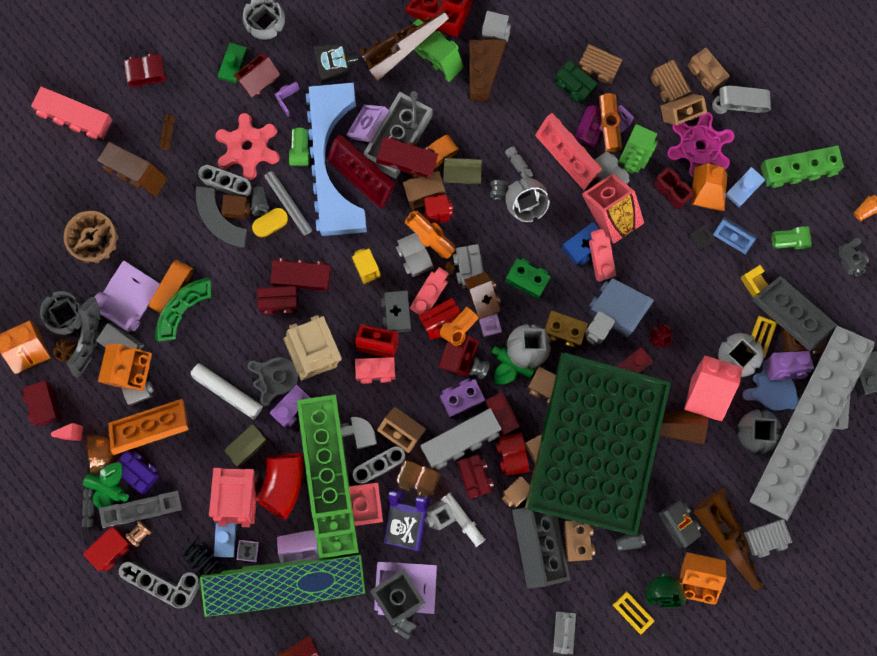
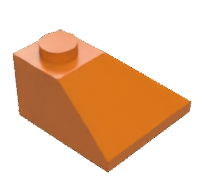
[691,163,727,211]

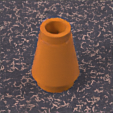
[853,195,877,221]

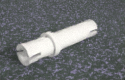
[441,493,486,547]

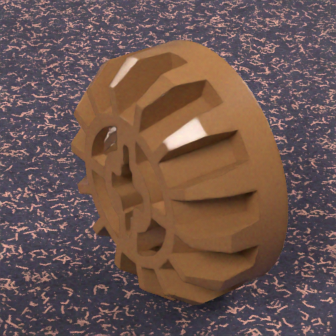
[64,211,118,264]

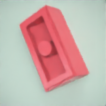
[51,423,83,441]

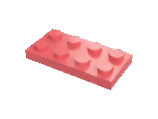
[535,113,602,190]

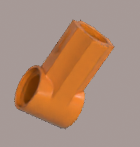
[440,307,478,346]

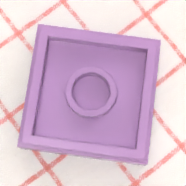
[346,104,389,142]

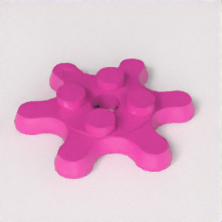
[667,112,735,177]

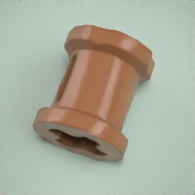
[125,520,152,547]

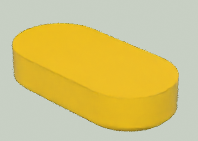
[252,208,288,238]

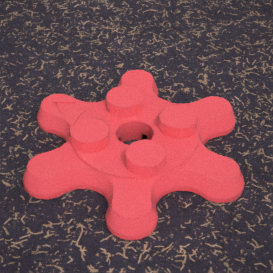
[215,113,280,180]

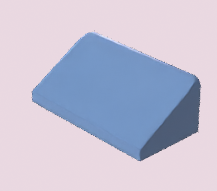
[713,217,757,255]

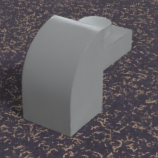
[340,417,377,449]

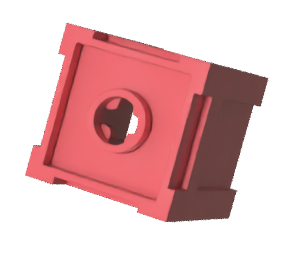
[209,468,258,527]

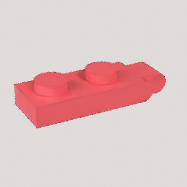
[589,229,616,282]
[409,267,449,315]

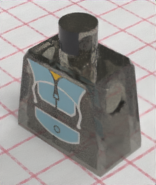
[313,44,359,85]

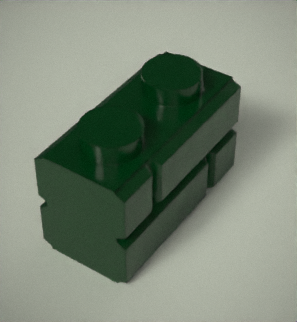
[554,60,598,104]

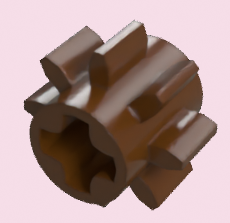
[53,339,77,363]

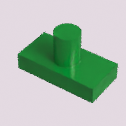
[218,42,248,83]

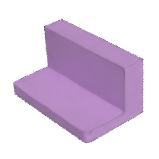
[277,530,319,563]

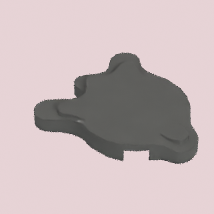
[247,357,300,407]

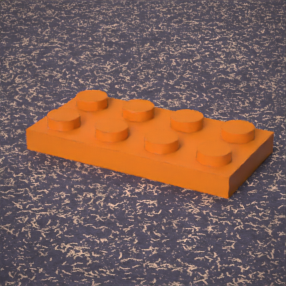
[108,399,189,455]

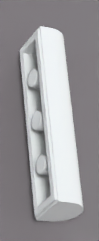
[190,363,263,420]

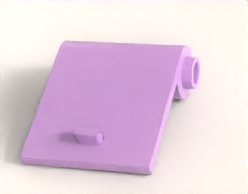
[94,260,160,332]
[374,562,437,615]

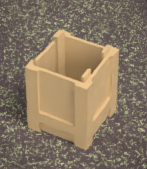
[283,315,342,381]

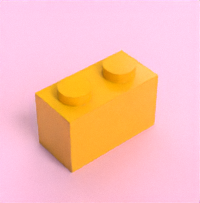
[352,248,381,284]

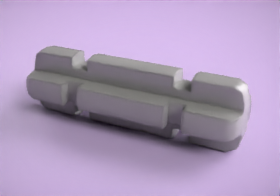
[505,147,533,178]

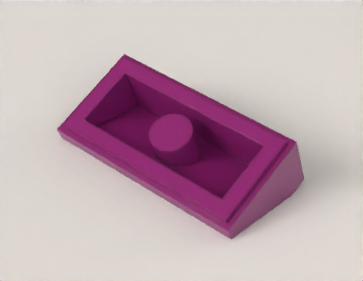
[574,105,602,147]

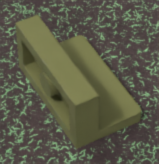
[443,158,482,184]
[225,425,268,467]

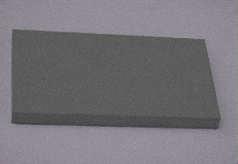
[753,276,838,351]

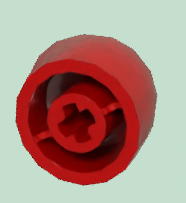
[255,453,304,520]

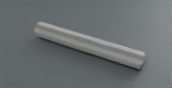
[265,171,312,236]

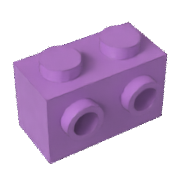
[764,351,814,380]
[440,378,485,418]
[270,385,310,428]

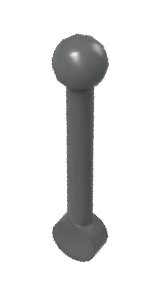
[410,91,418,130]

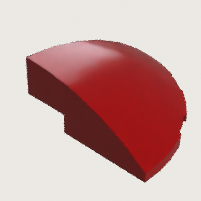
[405,0,473,37]

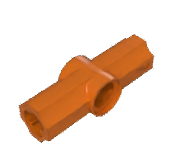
[599,93,622,153]
[405,211,455,259]

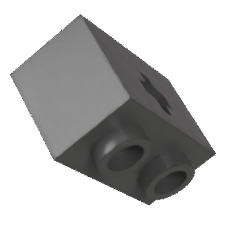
[381,291,411,332]

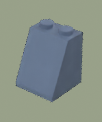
[589,278,654,338]

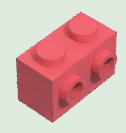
[355,357,396,384]

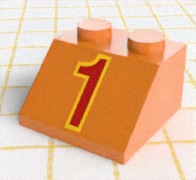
[0,320,51,374]

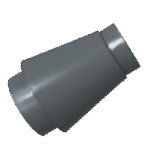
[250,187,269,216]
[616,530,646,551]

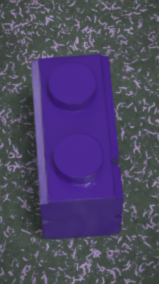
[116,450,160,494]

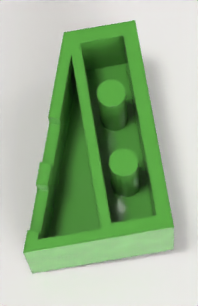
[412,19,464,82]

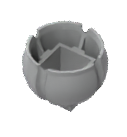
[242,0,285,40]
[505,178,550,222]
[507,324,551,369]
[718,333,764,377]

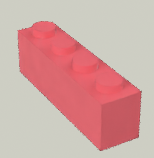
[31,87,113,140]

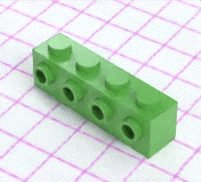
[618,124,658,173]
[761,146,844,188]

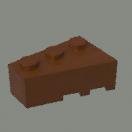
[469,40,507,101]
[97,142,168,197]

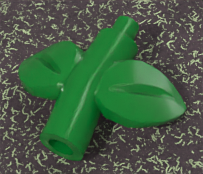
[492,338,536,385]
[83,462,129,508]

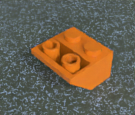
[98,344,152,391]
[679,552,727,605]

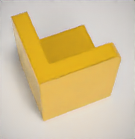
[740,265,768,297]

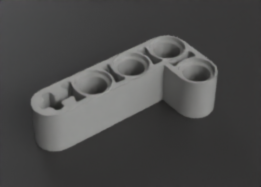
[119,562,201,609]

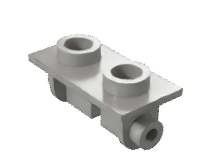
[553,612,576,654]

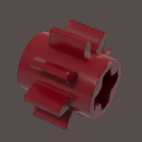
[649,324,674,348]

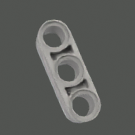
[720,86,771,113]
[198,165,253,198]
[353,447,405,484]

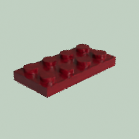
[327,135,396,209]

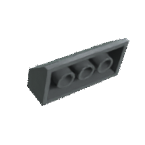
[512,508,570,589]

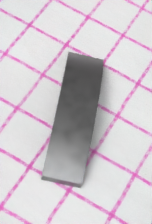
[99,491,182,528]

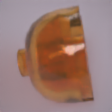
[86,434,117,474]

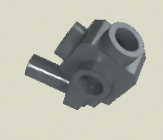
[838,237,869,276]

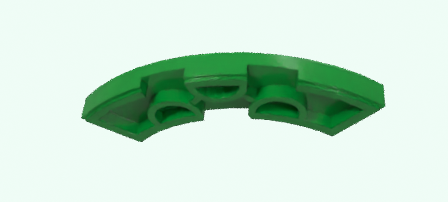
[155,278,211,342]

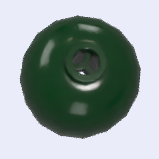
[646,573,686,608]

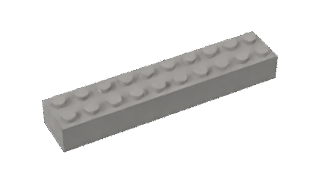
[750,326,875,521]

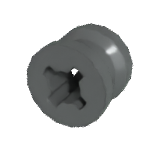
[489,180,509,200]
[468,356,489,380]
[392,618,417,639]

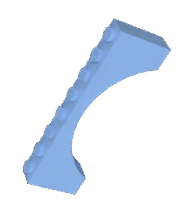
[306,83,367,236]

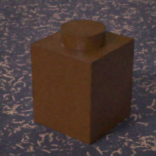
[221,195,251,220]

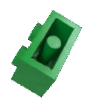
[505,259,551,300]

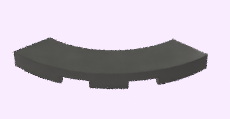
[196,186,248,249]
[66,297,101,377]

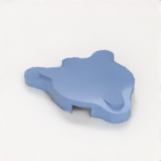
[742,360,799,411]

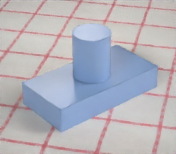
[726,167,766,207]
[214,523,237,557]

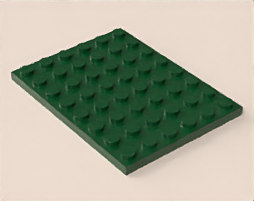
[525,353,671,536]

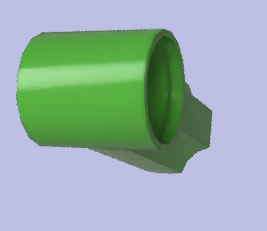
[289,128,310,166]
[771,227,812,249]

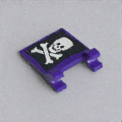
[384,491,431,551]

